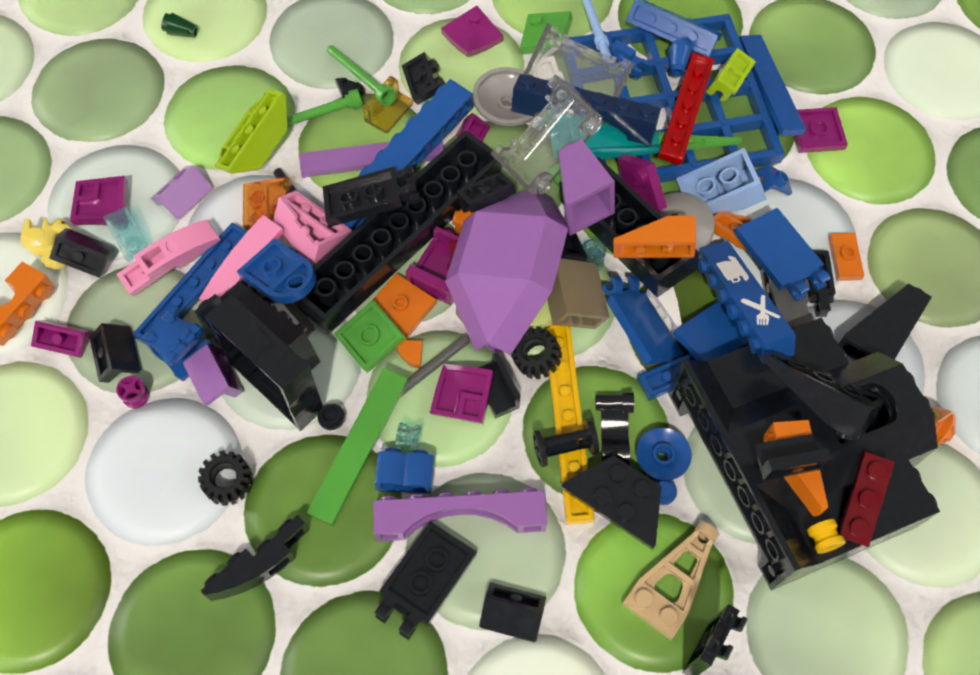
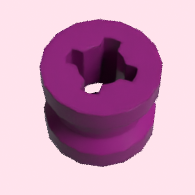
[116,376,150,409]

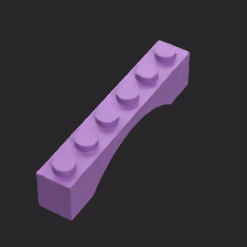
[373,488,547,542]

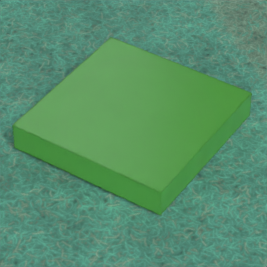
[334,300,407,373]

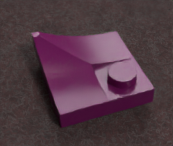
[441,6,504,57]
[617,154,667,211]
[70,176,128,228]
[430,364,494,425]

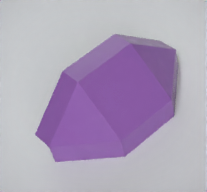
[445,187,568,355]

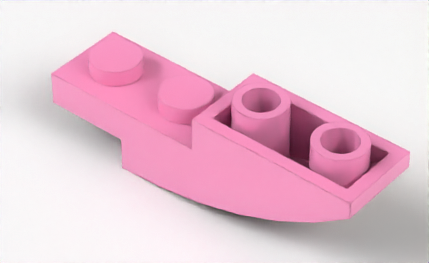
[117,220,221,296]

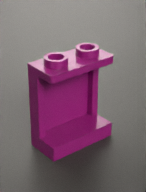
[405,226,459,305]

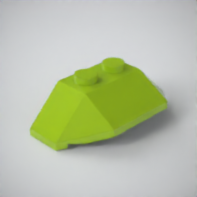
[215,89,287,174]

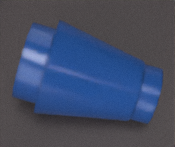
[669,39,692,77]

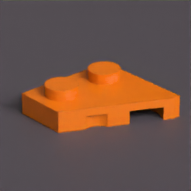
[713,211,751,252]

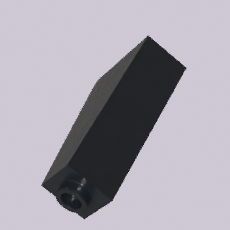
[838,283,932,360]

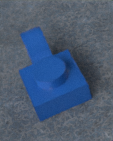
[610,40,649,79]

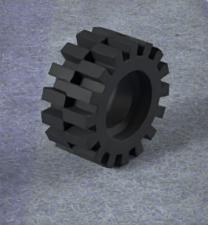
[511,327,562,379]
[198,451,253,506]

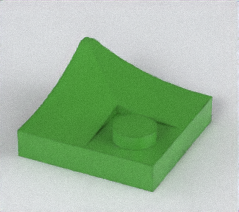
[520,11,573,54]

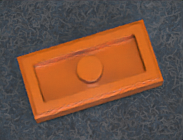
[828,233,864,281]

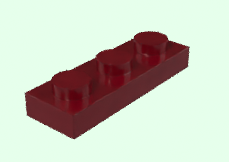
[838,452,895,547]

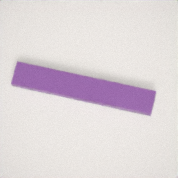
[299,141,444,178]

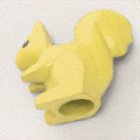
[21,217,74,269]

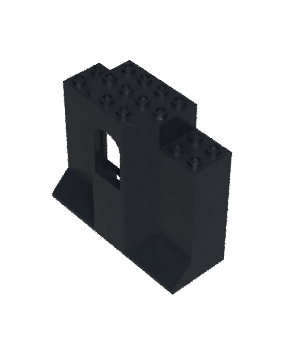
[668,317,941,591]

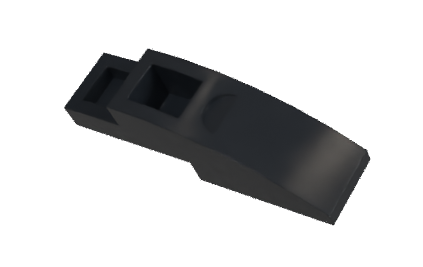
[201,515,309,601]

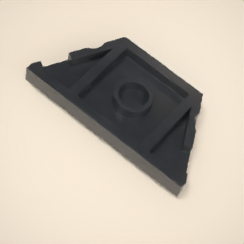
[561,455,661,550]

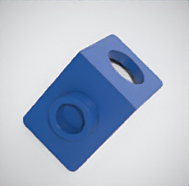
[756,165,792,195]

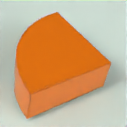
[397,340,422,368]

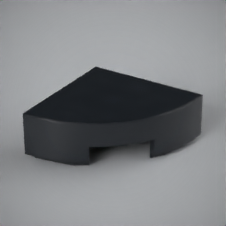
[335,78,365,98]

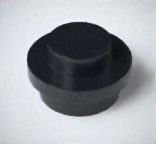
[317,404,345,430]

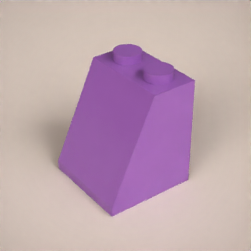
[559,139,615,236]

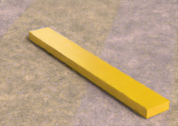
[544,324,595,525]

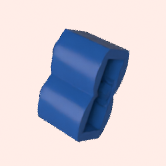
[375,448,434,494]

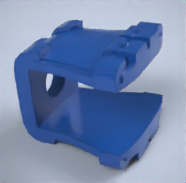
[142,311,214,381]

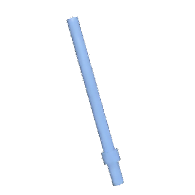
[582,0,611,61]

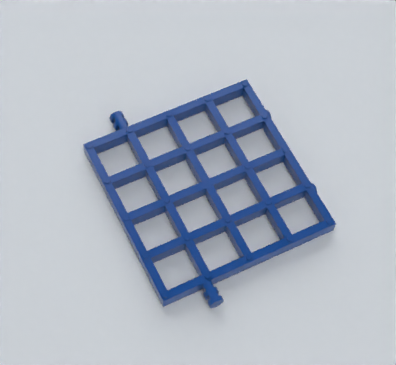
[559,14,785,183]

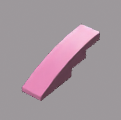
[199,215,284,302]

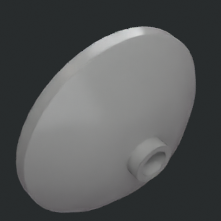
[473,67,539,126]
[655,192,715,251]

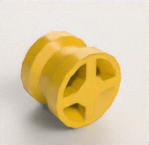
[807,519,846,554]

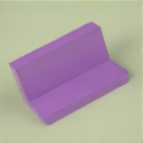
[151,165,212,219]
[183,344,244,405]

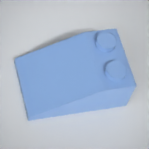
[676,148,767,214]

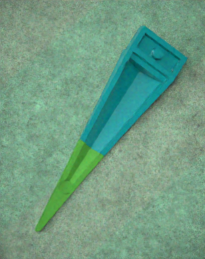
[550,116,743,159]

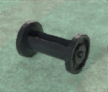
[533,419,599,467]

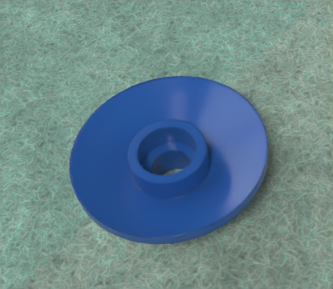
[636,428,692,481]

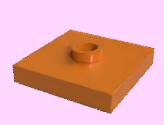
[373,273,437,340]

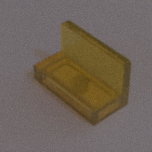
[363,76,413,133]

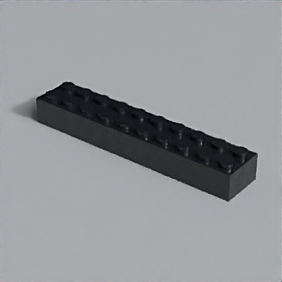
[293,130,502,334]

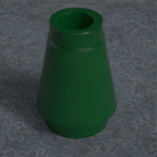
[161,12,198,38]

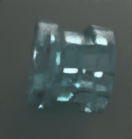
[395,422,422,451]

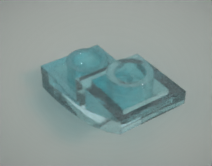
[103,206,149,262]

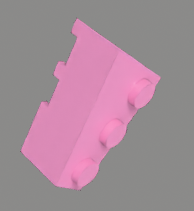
[273,190,352,267]

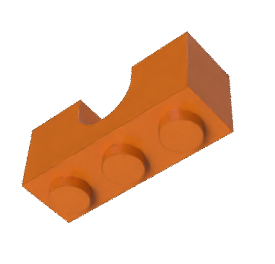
[0,261,55,346]

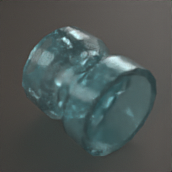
[582,239,606,271]

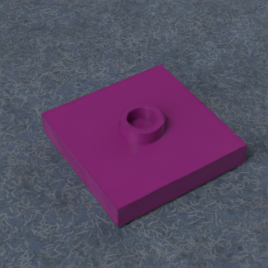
[794,107,848,153]

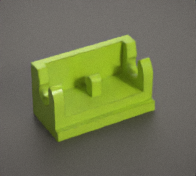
[706,48,756,101]

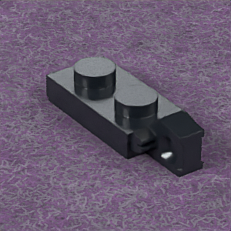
[805,250,836,317]

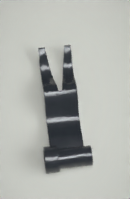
[595,392,634,466]

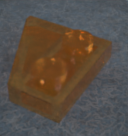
[243,177,292,231]

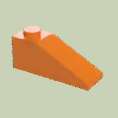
[614,215,696,258]
[764,420,828,516]

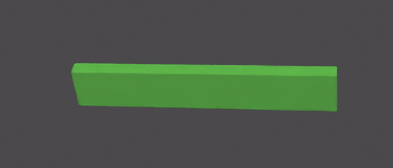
[307,368,408,526]

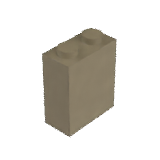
[547,258,610,329]

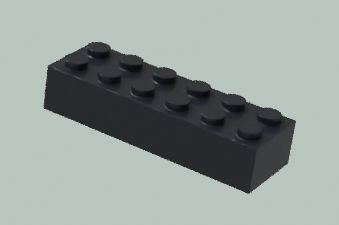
[559,157,699,298]

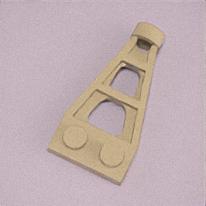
[622,521,720,641]

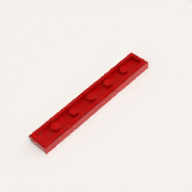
[658,53,715,165]

